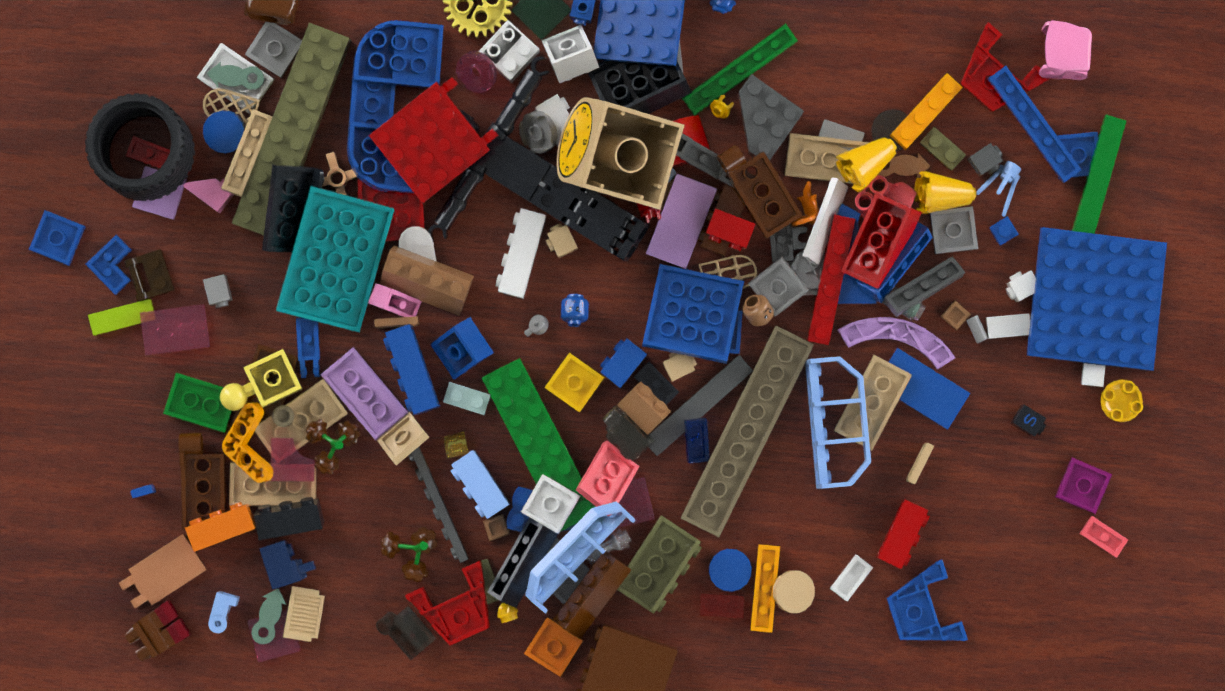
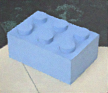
[451,450,510,519]

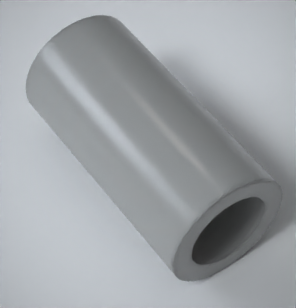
[966,315,988,343]

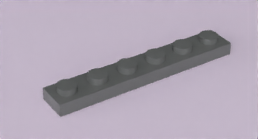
[408,447,469,563]

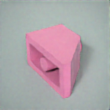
[183,178,234,213]
[368,283,422,317]

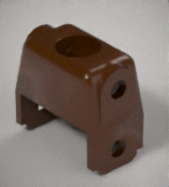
[244,0,300,25]

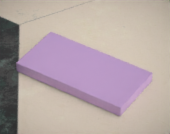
[646,173,717,269]
[321,347,409,440]

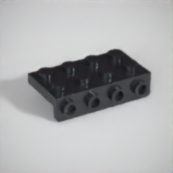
[262,164,324,252]

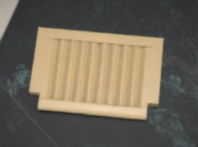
[283,586,325,642]

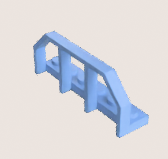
[805,357,871,489]
[525,501,636,613]

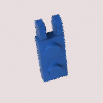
[296,318,320,378]

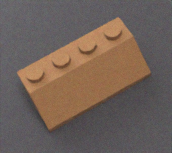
[380,245,474,316]

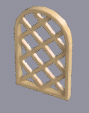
[203,88,260,125]

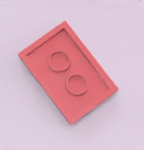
[576,440,640,516]

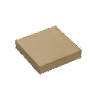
[377,412,429,465]

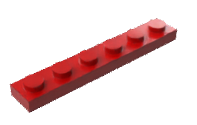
[807,214,855,345]

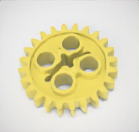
[443,0,513,38]

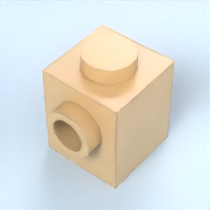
[545,223,578,258]
[662,353,697,382]

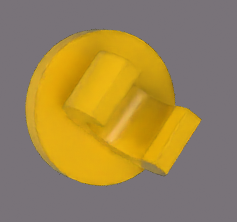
[710,95,734,119]

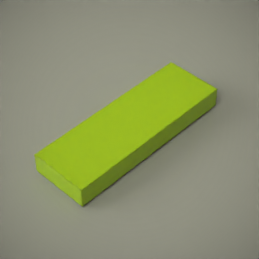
[88,299,157,336]

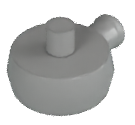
[524,315,549,337]

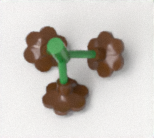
[381,527,438,582]

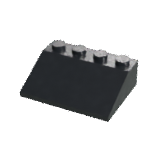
[588,60,692,114]

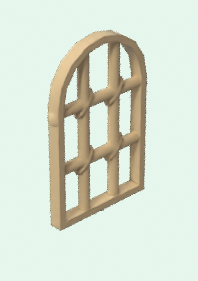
[698,255,757,290]

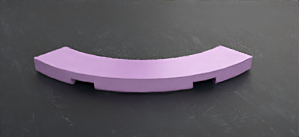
[837,317,955,369]

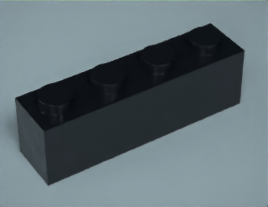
[487,517,558,608]

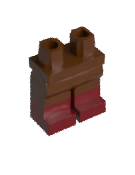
[124,600,192,661]

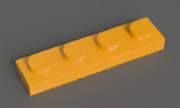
[889,73,963,150]
[750,544,780,633]

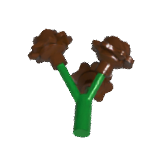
[306,419,361,475]

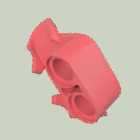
[855,175,916,219]

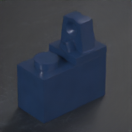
[259,540,316,590]

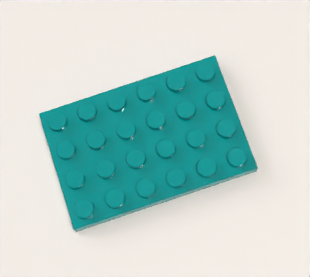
[276,186,395,333]

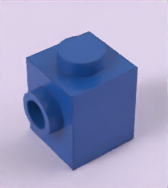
[570,0,596,26]

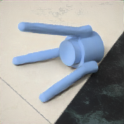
[976,161,1021,217]

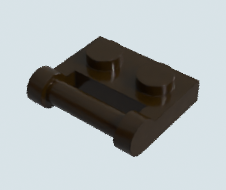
[124,249,175,302]

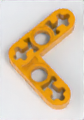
[222,402,273,483]

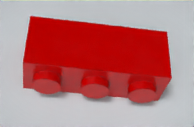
[876,499,930,569]

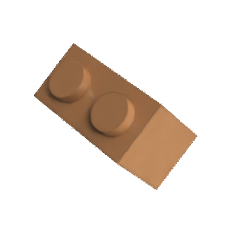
[617,382,671,435]

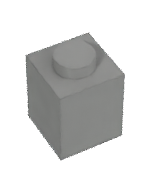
[203,274,233,308]

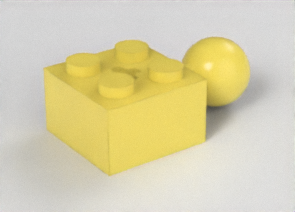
[220,349,302,411]

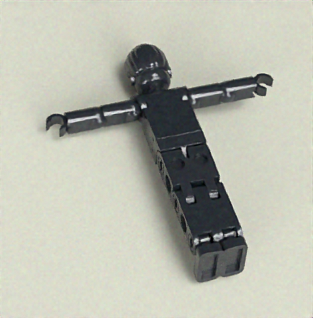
[428,56,650,262]

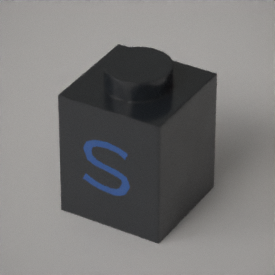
[1010,404,1046,437]

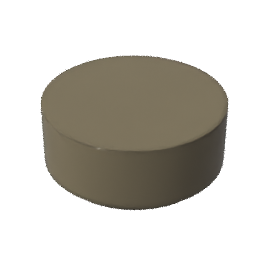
[272,405,294,427]

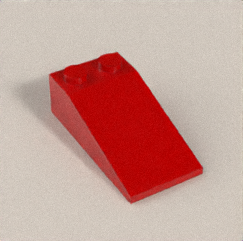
[841,193,922,289]

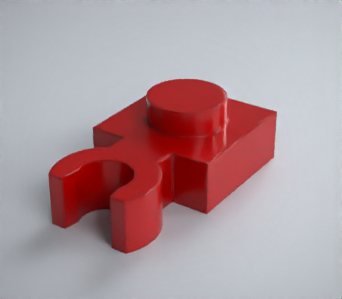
[636,203,662,223]

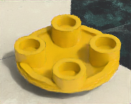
[1100,380,1143,422]

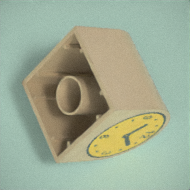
[557,97,684,209]

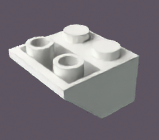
[479,20,540,83]

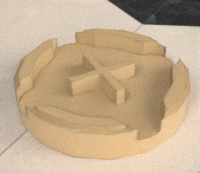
[773,570,815,613]

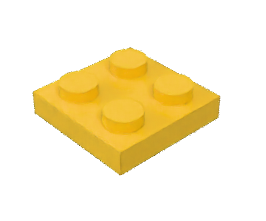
[545,353,604,413]

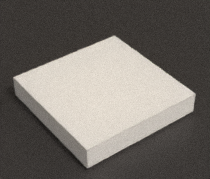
[521,474,580,534]

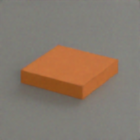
[524,617,583,677]

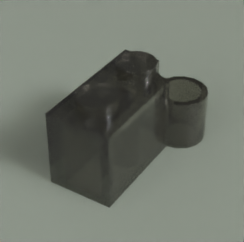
[602,406,655,461]
[376,606,436,660]

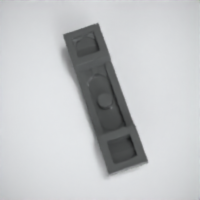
[676,133,747,188]

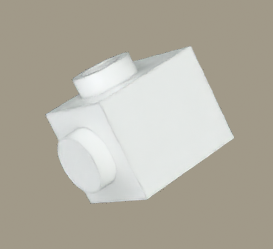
[1006,270,1036,302]

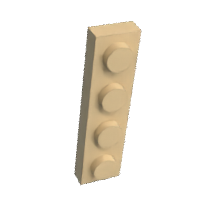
[221,109,272,197]

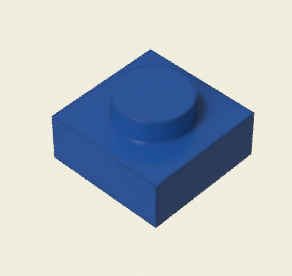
[989,216,1019,246]

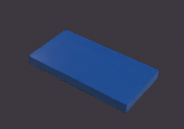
[888,348,970,430]

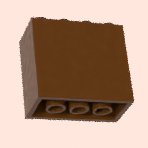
[577,624,678,691]

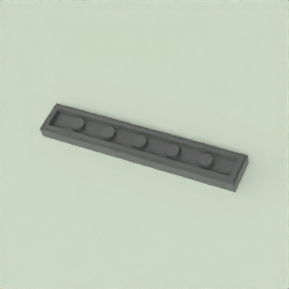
[643,355,753,456]

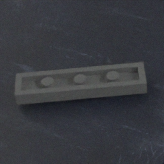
[883,256,965,317]

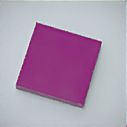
[1055,458,1112,514]

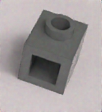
[967,143,1003,177]

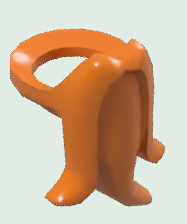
[791,181,819,226]

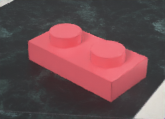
[1079,516,1128,558]

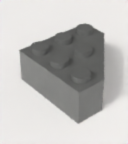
[738,74,804,161]

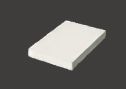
[197,43,274,114]

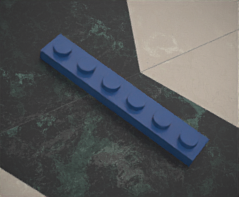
[988,66,1081,183]

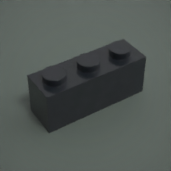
[253,497,324,540]

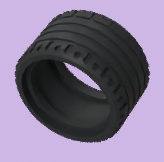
[85,93,195,201]

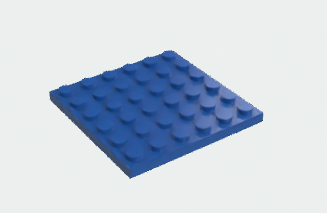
[1027,227,1167,371]

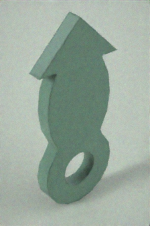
[207,62,264,90]
[251,588,287,644]

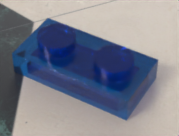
[684,418,710,464]

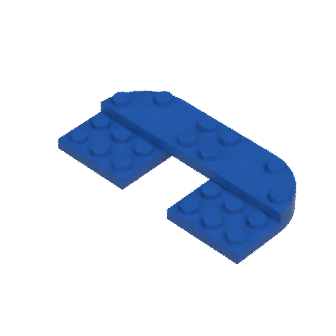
[347,20,444,193]

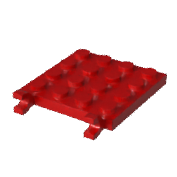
[369,77,499,204]

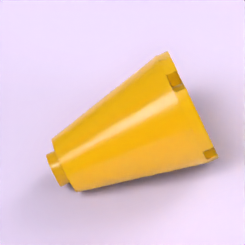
[836,137,897,192]
[914,171,976,214]

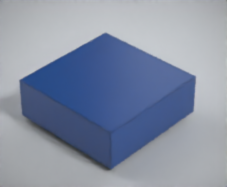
[130,484,156,498]

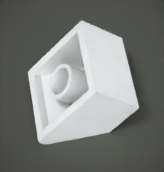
[542,25,599,83]

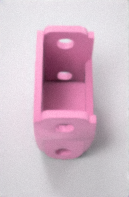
[1039,20,1092,80]

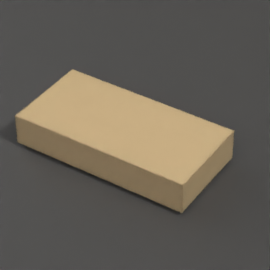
[906,443,934,484]

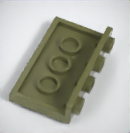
[617,515,702,614]

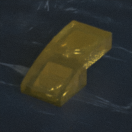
[444,431,469,459]

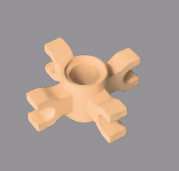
[322,152,358,195]

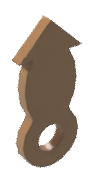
[878,153,930,178]

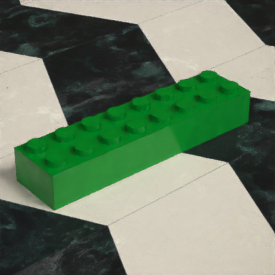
[482,358,596,532]

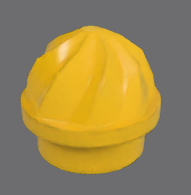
[497,603,518,623]

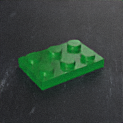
[163,373,232,433]

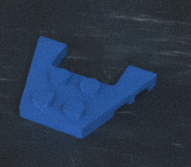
[886,559,968,641]

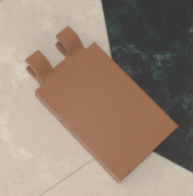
[119,534,207,608]

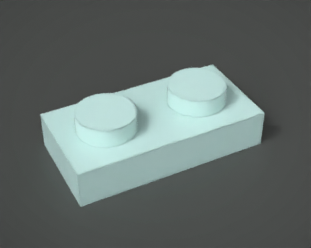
[443,382,490,415]

